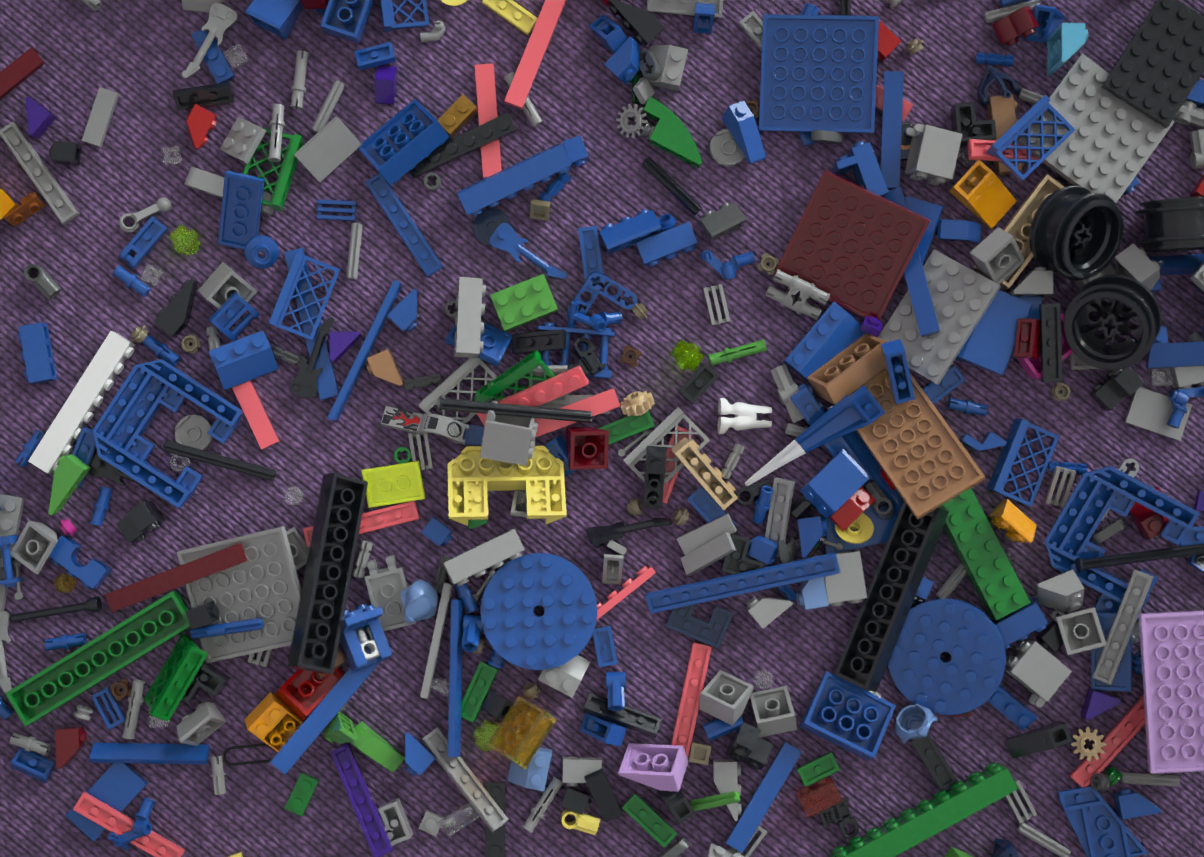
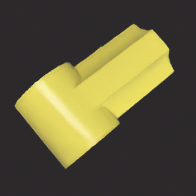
[561,808,600,835]

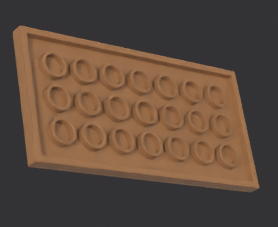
[848,369,985,520]

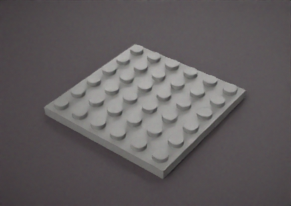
[1017,54,1174,203]
[177,526,302,664]

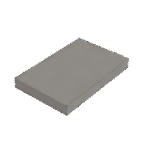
[294,116,362,182]
[1124,387,1192,441]

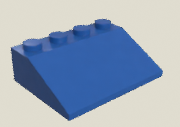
[358,99,449,186]
[955,290,1033,376]
[783,302,869,385]
[799,671,896,761]

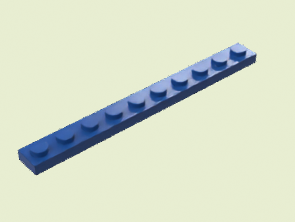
[645,553,840,614]

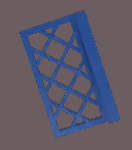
[379,0,429,32]
[987,95,1075,182]
[269,252,340,341]
[987,418,1060,507]

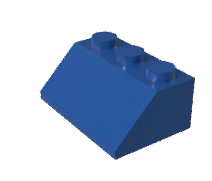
[599,209,662,255]
[209,330,279,391]

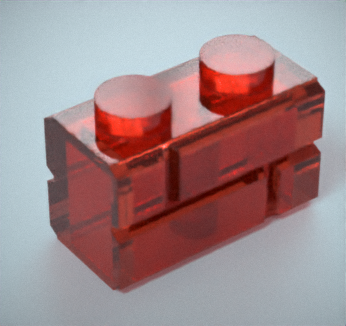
[796,777,843,818]

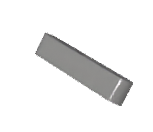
[184,167,274,215]

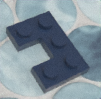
[665,604,734,649]

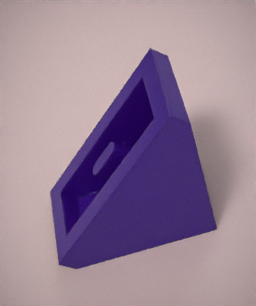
[374,65,398,105]
[26,97,56,139]
[330,332,362,363]
[1080,689,1122,721]

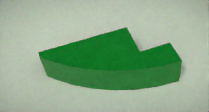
[643,96,702,169]

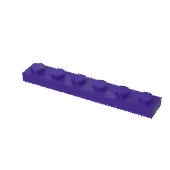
[330,743,394,857]

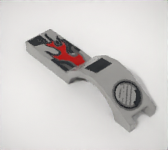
[381,406,469,445]

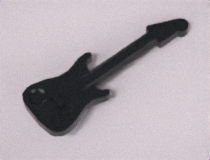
[289,317,334,398]
[89,452,154,493]
[587,518,672,548]

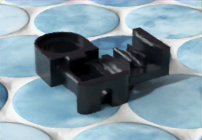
[568,337,606,376]
[818,797,859,838]

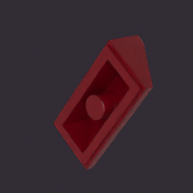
[1014,319,1040,359]

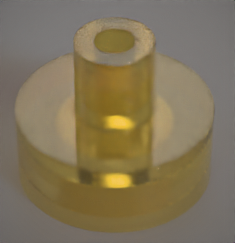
[55,573,76,593]

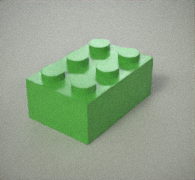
[490,274,558,332]

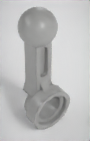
[119,197,171,233]

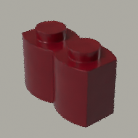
[992,6,1039,47]

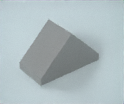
[510,490,527,517]
[602,553,624,585]

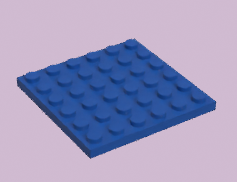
[759,14,879,133]

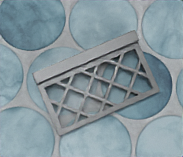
[418,358,498,424]
[623,407,710,485]

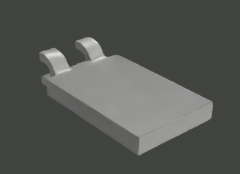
[365,555,416,631]

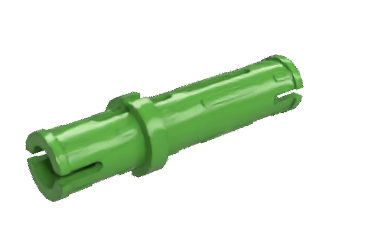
[708,339,767,366]

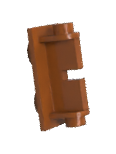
[4,192,45,227]

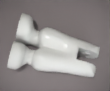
[717,398,772,434]

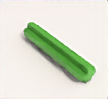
[690,791,740,811]

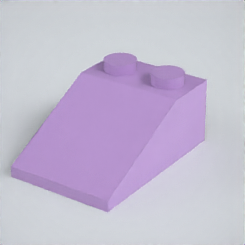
[618,743,688,792]

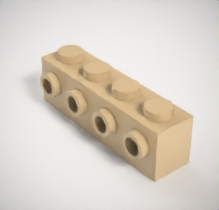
[670,437,738,510]

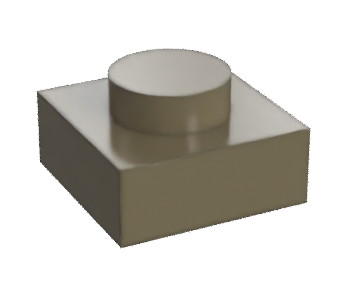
[530,199,551,221]
[688,741,711,765]

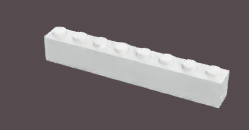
[28,331,135,474]

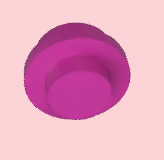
[59,518,77,536]

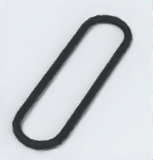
[223,743,272,766]

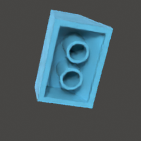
[1047,23,1088,76]

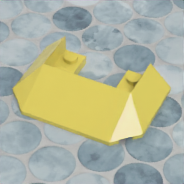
[448,446,566,526]

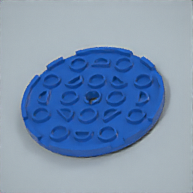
[481,553,597,670]
[888,598,1006,715]

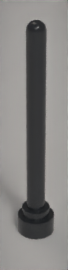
[9,596,102,622]

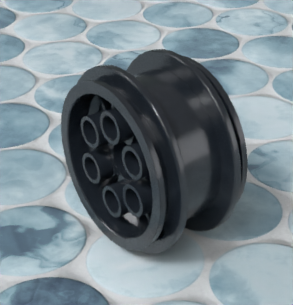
[1029,185,1123,281]
[1135,197,1204,252]
[1063,275,1162,370]

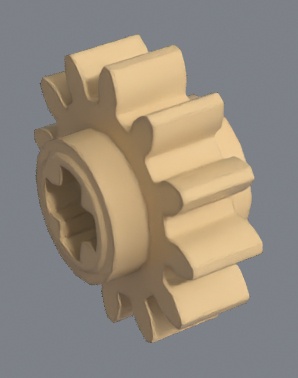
[620,391,655,417]
[1070,727,1106,762]

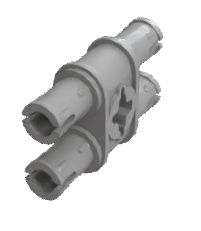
[765,269,830,321]

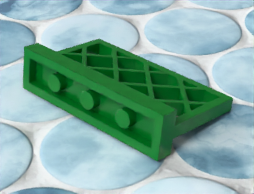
[243,127,304,212]
[474,350,555,407]
[144,633,208,722]

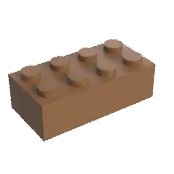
[807,333,886,405]

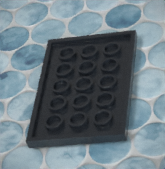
[1101,0,1204,128]

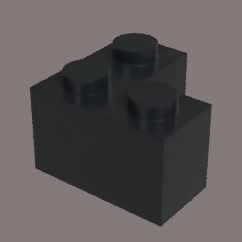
[950,102,997,146]
[1090,367,1145,411]
[116,501,166,543]
[720,534,764,574]
[182,661,231,702]
[725,722,774,770]

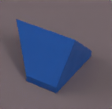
[1026,5,1066,43]

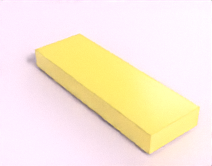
[482,0,538,36]

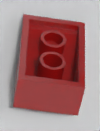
[275,668,344,722]

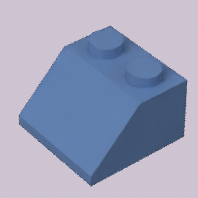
[796,577,829,610]
[507,742,552,791]

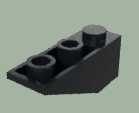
[608,0,664,46]
[154,278,198,338]
[643,446,666,509]
[1006,720,1073,758]
[655,789,695,824]

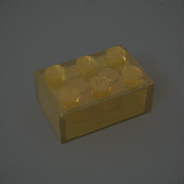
[487,696,556,770]

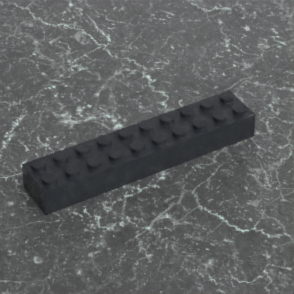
[287,473,368,674]
[834,501,949,692]

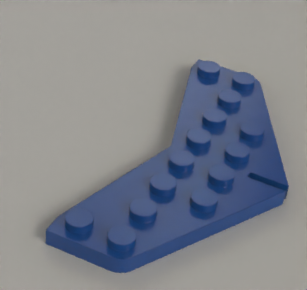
[1057,786,1148,857]

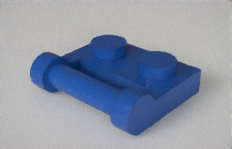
[209,292,260,342]

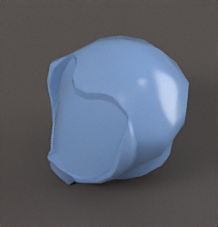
[401,579,438,624]
[895,704,937,744]

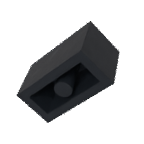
[678,363,719,405]

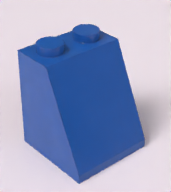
[245,0,303,40]
[799,449,870,518]

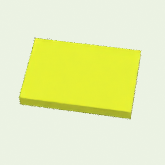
[361,461,426,508]

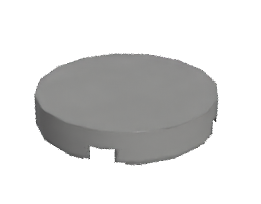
[709,129,745,167]
[175,414,213,450]

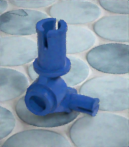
[700,250,755,280]
[567,301,622,332]
[1167,386,1204,429]
[108,798,155,850]

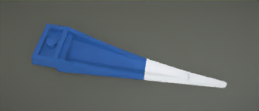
[745,385,885,486]

